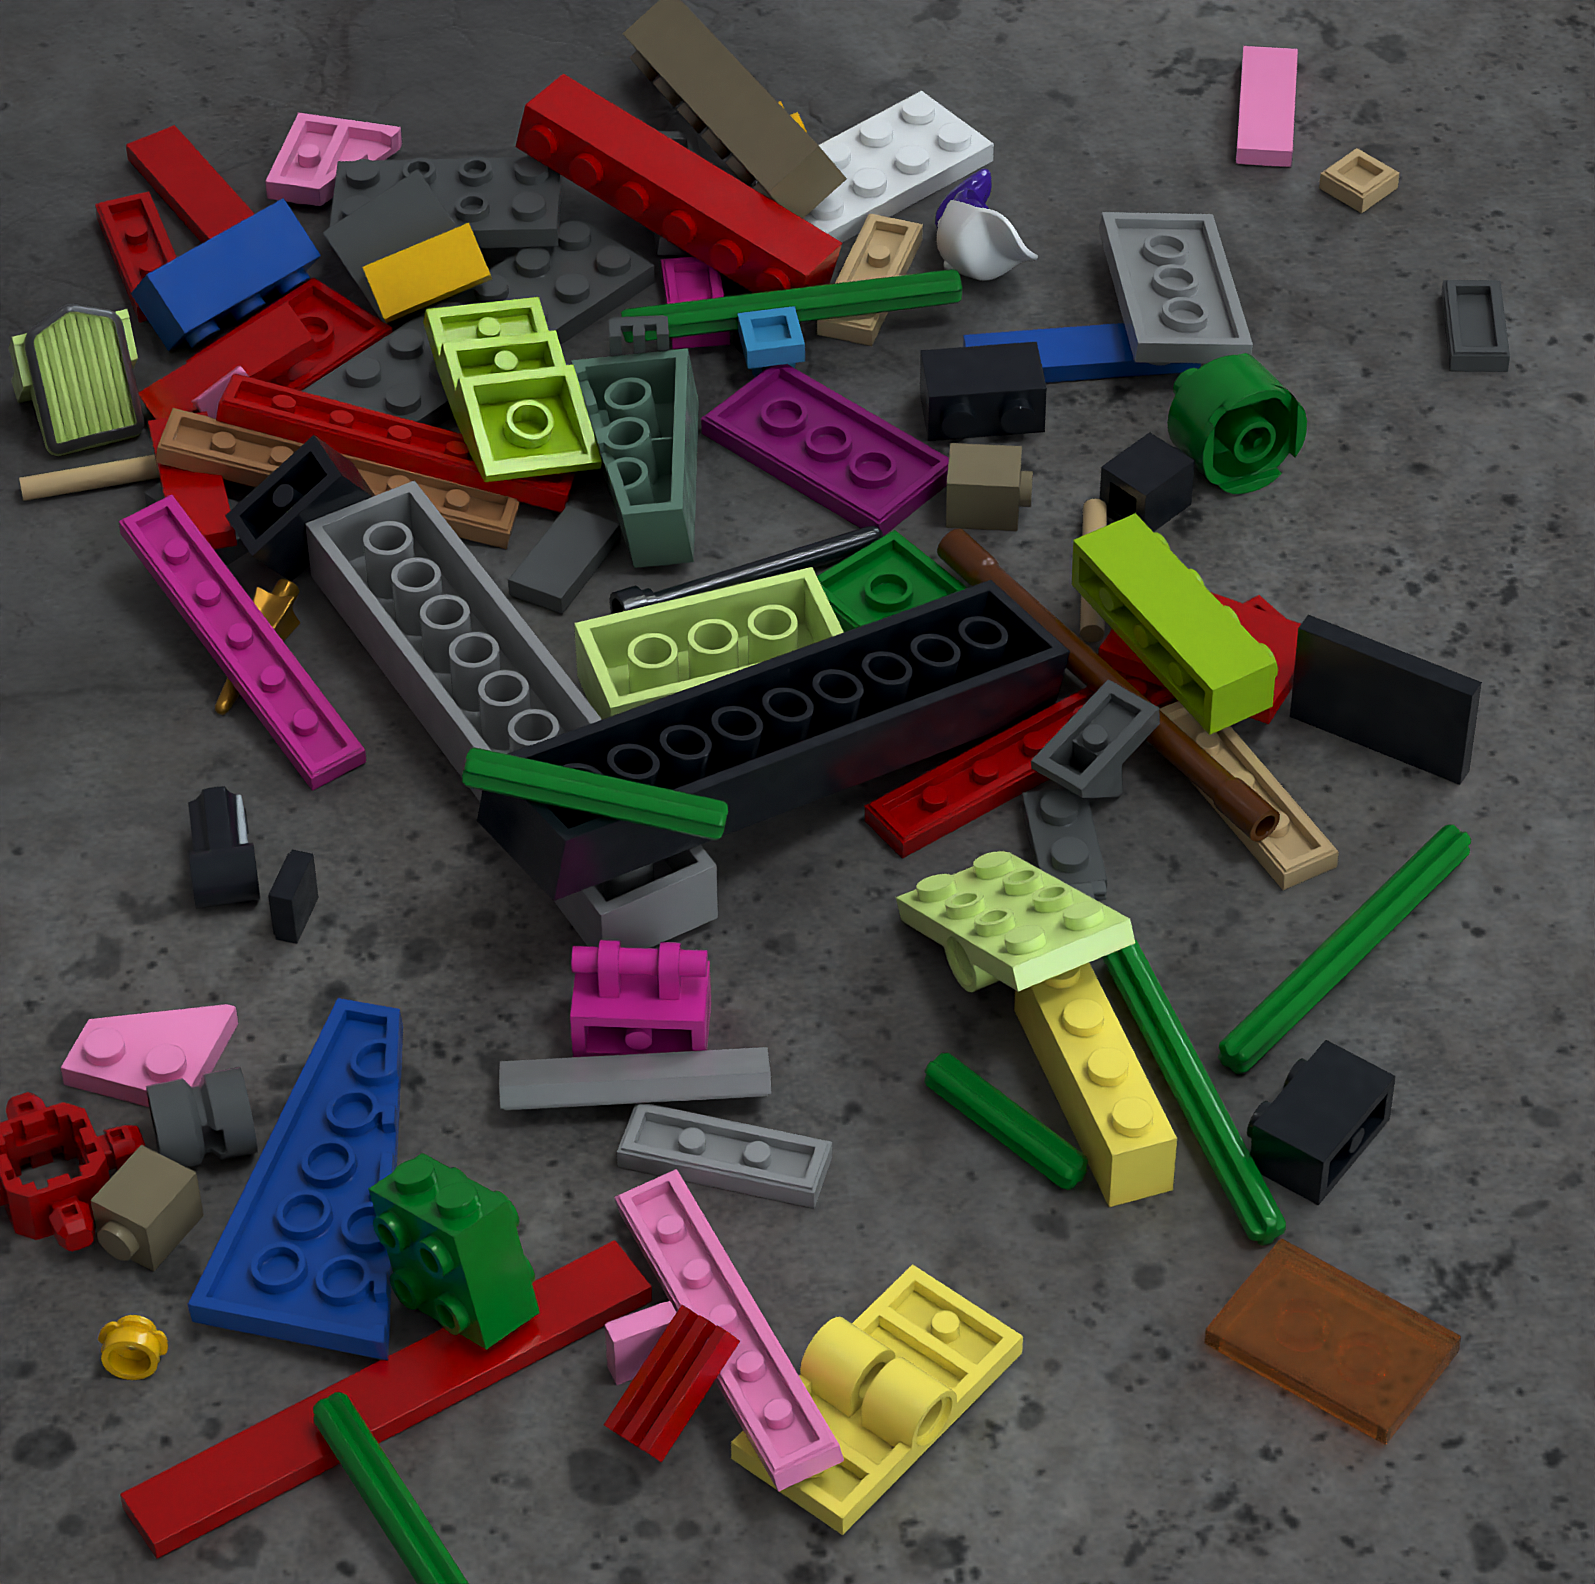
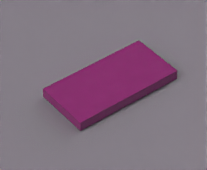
[701,364,949,536]

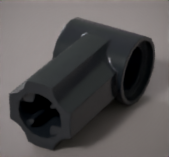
[188,786,261,909]

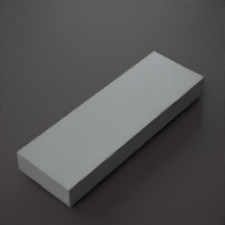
[617,1103,832,1209]

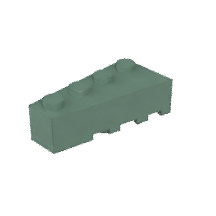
[571,348,699,568]

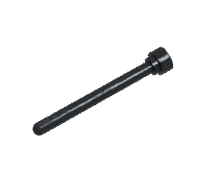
[609,526,883,614]

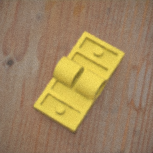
[731,1264,1023,1535]

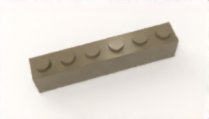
[623,0,847,219]

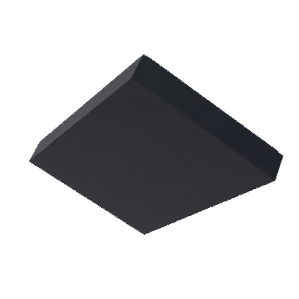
[1290,615,1482,785]

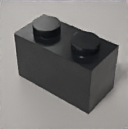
[920,342,1047,441]
[225,435,375,582]
[1247,1040,1396,1206]

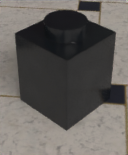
[1100,432,1195,532]

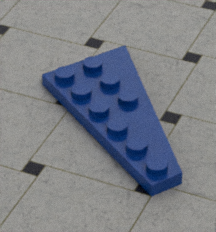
[187,998,403,1361]

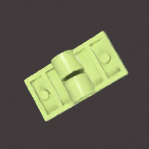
[896,851,1135,992]

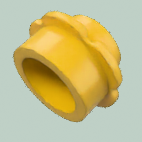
[98,1315,168,1380]

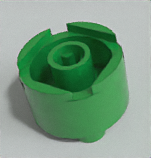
[1167,353,1307,494]

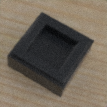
[268,849,319,944]

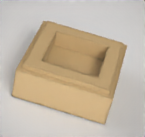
[1319,148,1399,213]

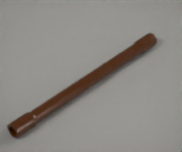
[937,529,1280,842]

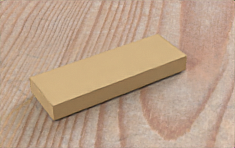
[817,214,923,346]

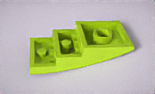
[423,297,602,482]

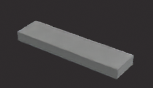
[499,1047,771,1110]

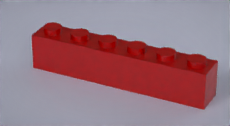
[515,74,842,293]

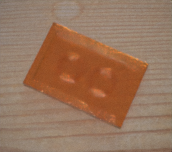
[1204,1238,1461,1445]

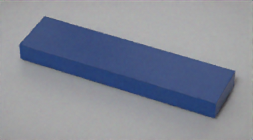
[963,323,1201,383]

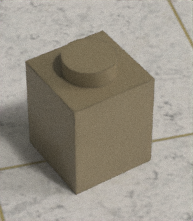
[946,443,1033,531]
[91,1145,204,1272]

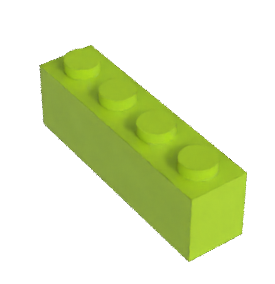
[1072,513,1278,735]

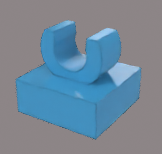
[737,306,805,377]

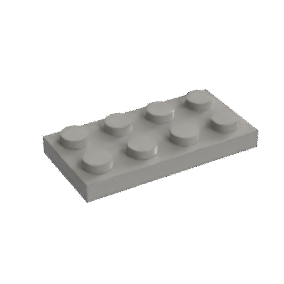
[1099,212,1253,365]

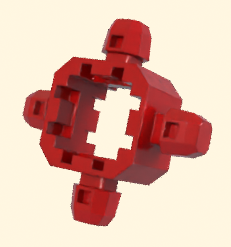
[0,1092,145,1252]

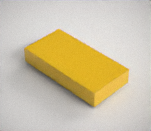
[362,223,492,323]

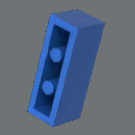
[130,198,321,351]

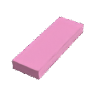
[1236,46,1298,167]

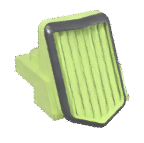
[9,304,144,456]

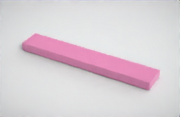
[614,1169,844,1492]

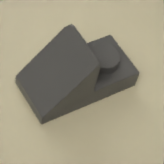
[1031,679,1160,798]

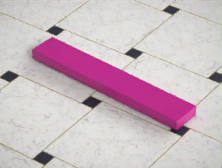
[119,494,366,791]

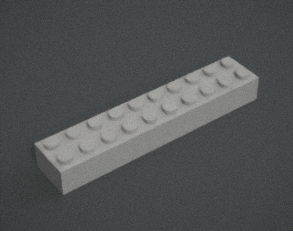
[305,481,718,948]

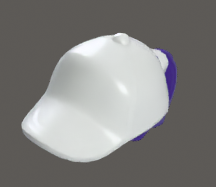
[935,168,1038,281]

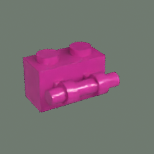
[570,940,711,1057]

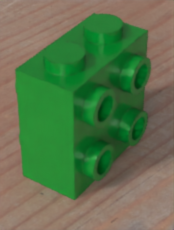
[368,1153,540,1350]

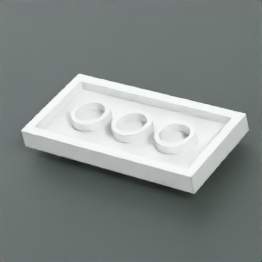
[752,91,994,243]

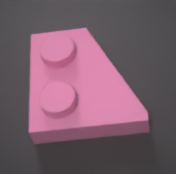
[265,113,402,206]
[61,1004,238,1107]

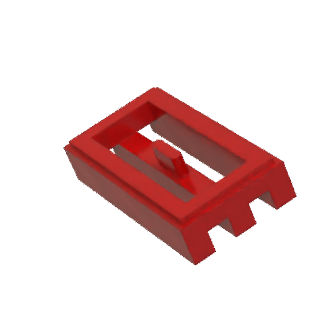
[604,1305,740,1463]

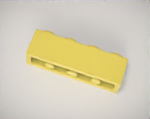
[1014,963,1177,1207]

